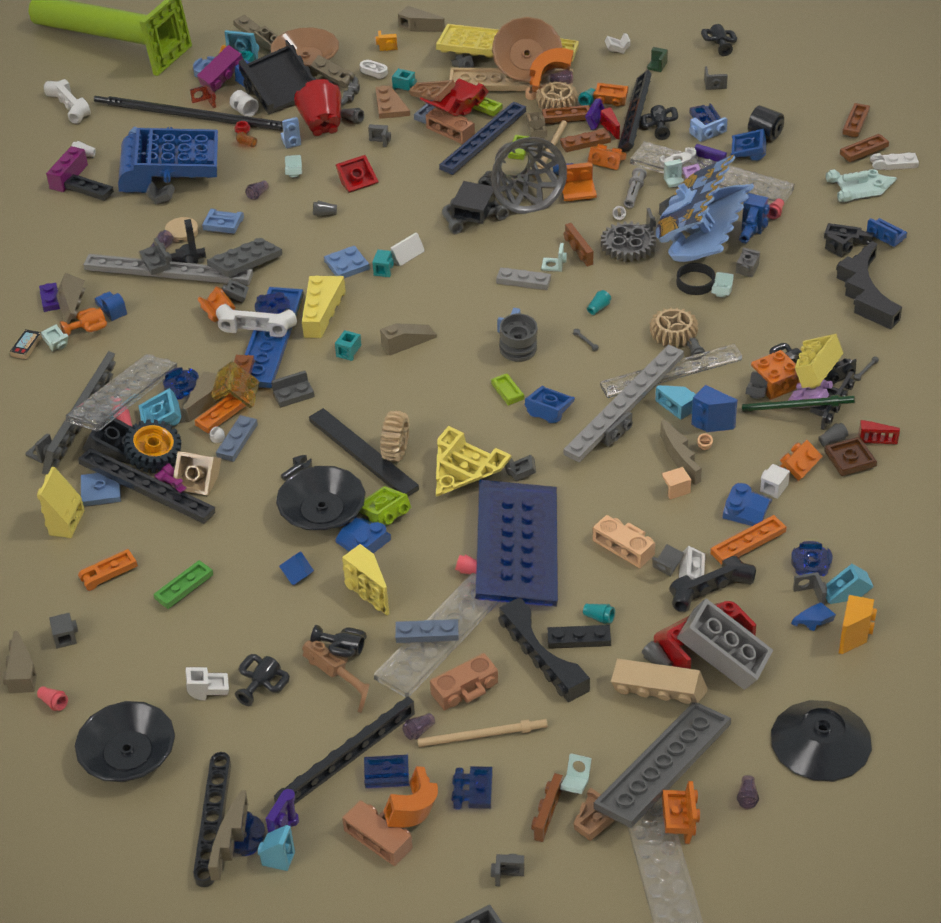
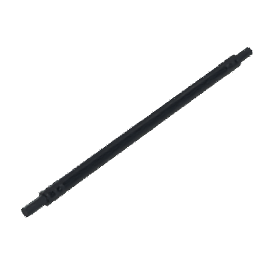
[94,96,283,131]

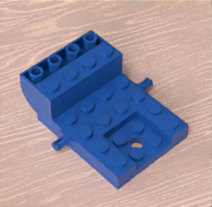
[118,127,218,193]

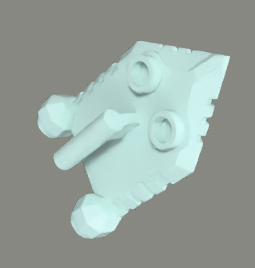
[826,169,897,203]

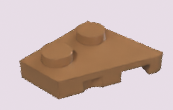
[573,788,615,841]

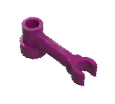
[154,463,187,493]

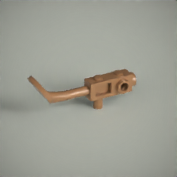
[302,640,370,713]

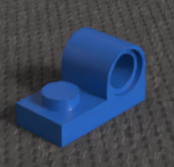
[94,291,127,321]

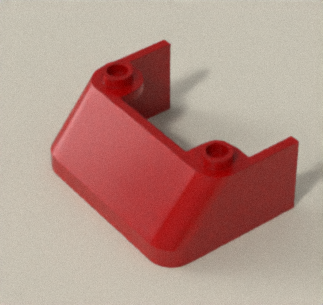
[653,601,757,669]

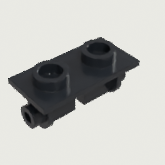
[824,358,857,384]

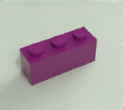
[197,45,243,93]
[46,146,88,192]

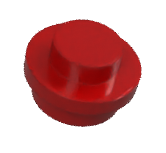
[234,121,250,135]

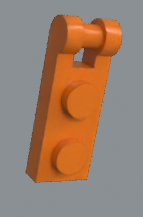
[78,549,138,591]

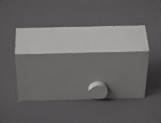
[677,598,773,690]

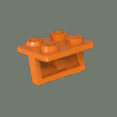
[662,781,700,844]

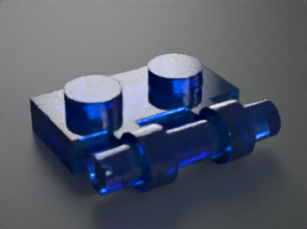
[451,766,493,809]

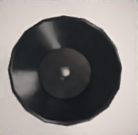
[276,466,366,531]
[771,700,872,782]
[74,701,175,782]

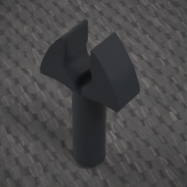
[281,455,312,481]

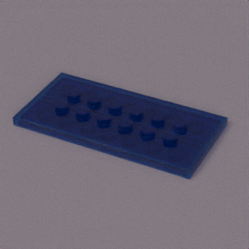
[475,480,558,607]

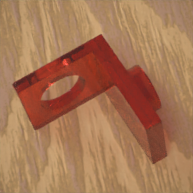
[190,85,216,108]

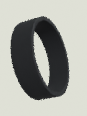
[676,263,715,295]

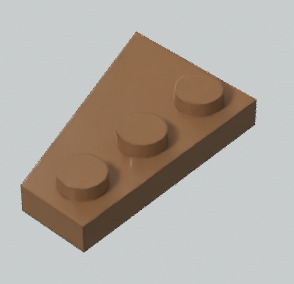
[409,80,455,101]
[375,86,410,119]

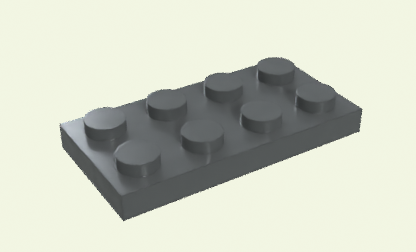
[207,238,282,277]

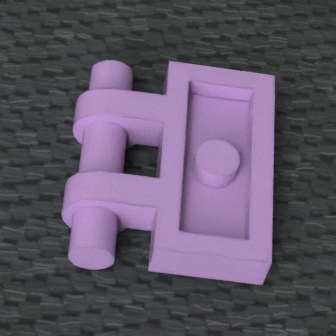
[788,380,833,408]

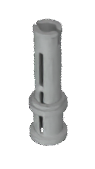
[624,167,647,208]

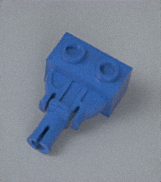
[739,193,770,244]

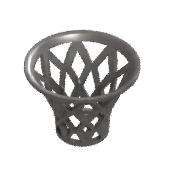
[491,137,567,214]

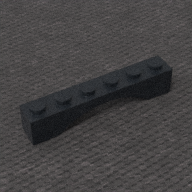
[498,597,590,703]

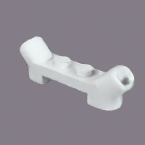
[44,79,91,124]
[216,304,297,337]

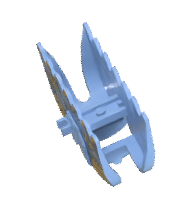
[656,155,754,262]

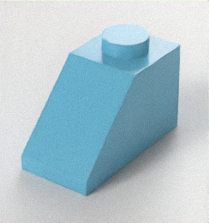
[655,385,696,420]
[826,564,874,604]
[258,825,295,871]

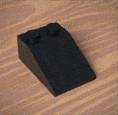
[82,412,132,464]

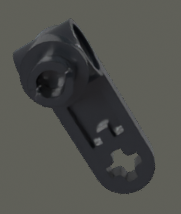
[170,219,206,264]

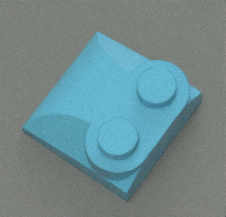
[224,30,259,60]
[138,388,181,426]

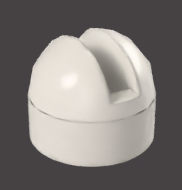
[613,206,626,220]
[210,427,225,443]

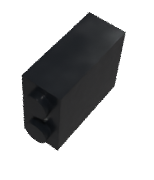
[451,181,495,224]

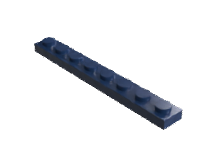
[439,102,526,175]

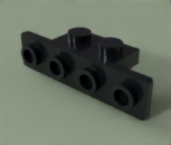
[810,371,855,430]

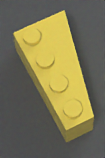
[302,276,346,338]
[795,334,843,389]

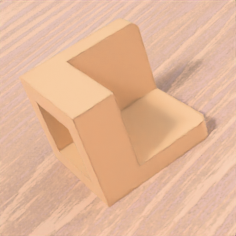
[662,467,691,499]

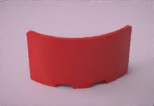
[420,78,489,116]

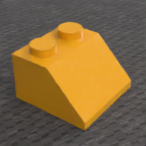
[839,595,877,654]

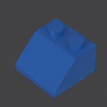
[691,385,738,432]

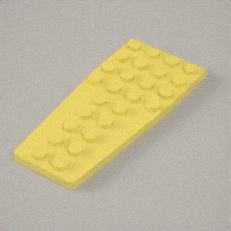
[436,24,579,62]

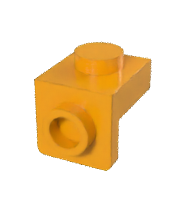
[376,31,398,51]

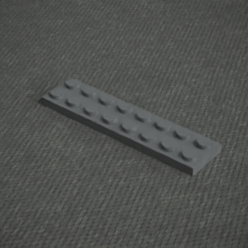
[42,351,116,474]
[593,702,731,828]

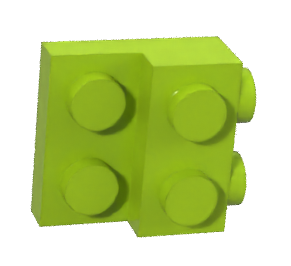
[359,486,412,526]

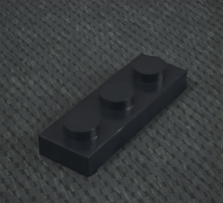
[64,174,114,201]
[547,625,611,649]

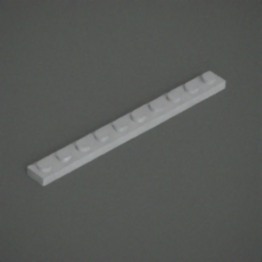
[83,254,253,285]
[564,345,684,462]

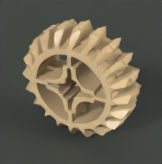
[536,81,578,110]
[650,307,698,348]
[380,410,410,462]

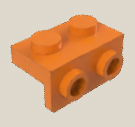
[593,83,629,106]
[587,144,627,170]
[779,440,823,481]

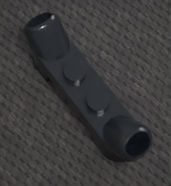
[669,556,756,612]

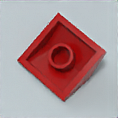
[336,155,379,193]

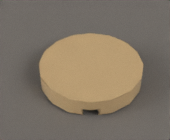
[165,217,198,242]

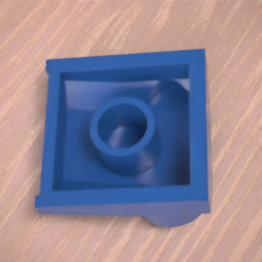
[731,129,766,161]
[524,386,575,423]
[723,483,772,526]
[335,518,391,553]

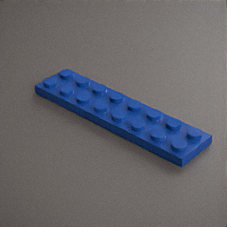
[245,287,304,388]

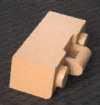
[593,515,655,568]

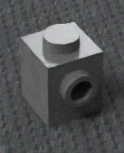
[49,612,78,649]

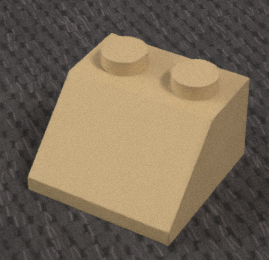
[172,451,221,495]

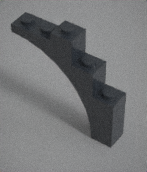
[836,241,902,330]

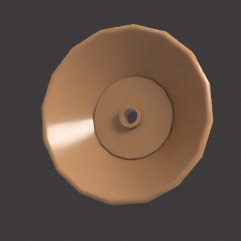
[492,17,562,82]
[270,27,339,69]

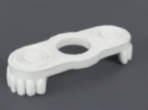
[660,147,696,167]

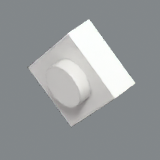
[605,33,630,54]

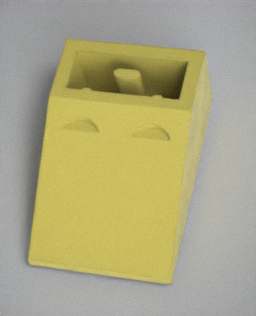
[37,467,85,538]
[342,544,389,615]

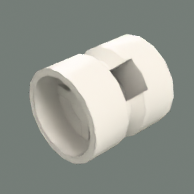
[229,90,259,117]

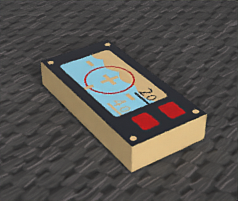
[10,329,42,360]

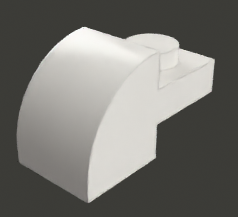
[185,667,229,700]

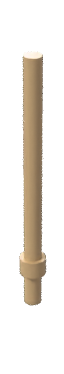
[532,120,567,179]
[417,719,548,747]

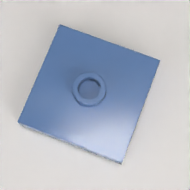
[81,473,121,506]

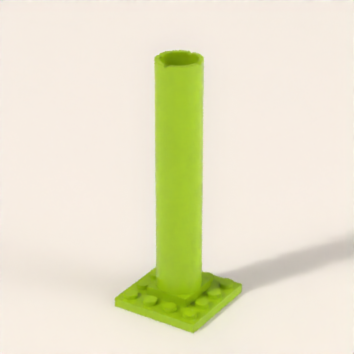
[28,0,192,76]

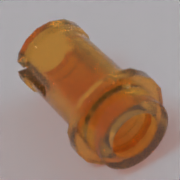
[236,132,257,148]

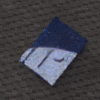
[689,103,721,125]
[364,754,409,788]

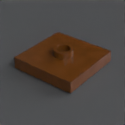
[824,437,877,476]

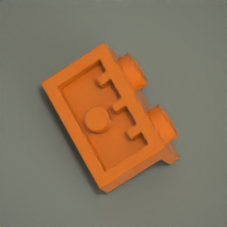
[197,286,236,322]

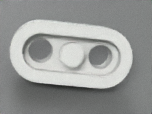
[360,60,388,79]

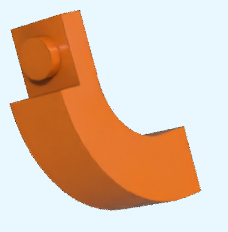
[529,48,574,93]
[384,766,438,828]

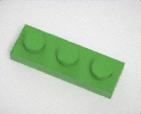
[154,560,213,609]

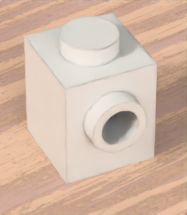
[760,464,790,499]

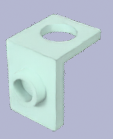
[541,243,567,272]
[560,753,592,794]

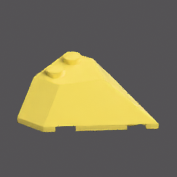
[436,426,512,497]

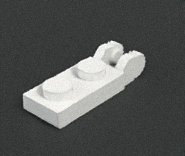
[870,152,919,170]

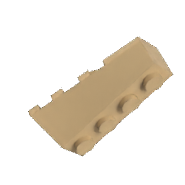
[611,658,708,704]

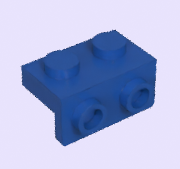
[866,218,907,247]

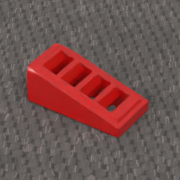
[600,107,620,139]
[859,420,900,444]

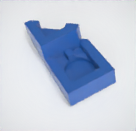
[791,603,836,631]

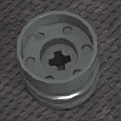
[499,313,538,362]

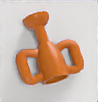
[60,308,107,336]

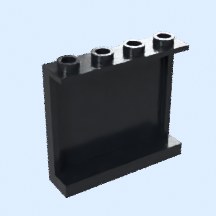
[238,40,317,115]

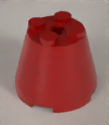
[294,79,342,136]

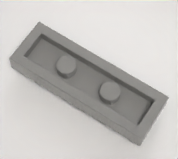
[496,268,551,290]

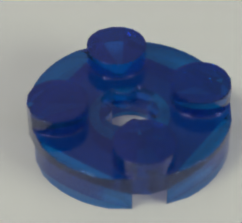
[255,292,290,314]
[163,367,199,400]
[791,541,833,576]
[233,811,266,856]

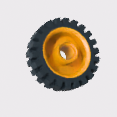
[124,419,182,473]

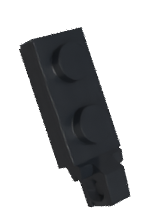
[824,223,874,245]

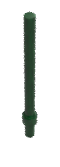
[742,395,855,411]

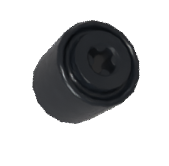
[748,105,785,141]

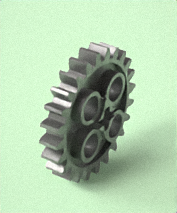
[601,221,656,262]

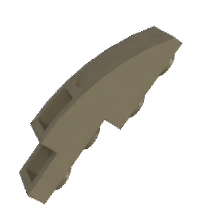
[233,14,278,50]

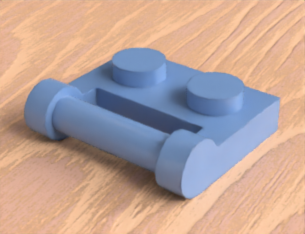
[202,209,244,234]

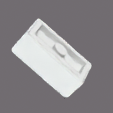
[391,233,424,266]
[679,546,705,580]

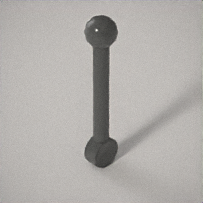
[573,329,599,351]
[854,356,879,381]

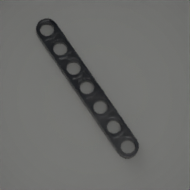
[193,752,231,887]

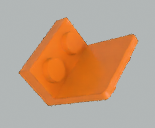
[562,162,597,201]
[751,350,800,400]

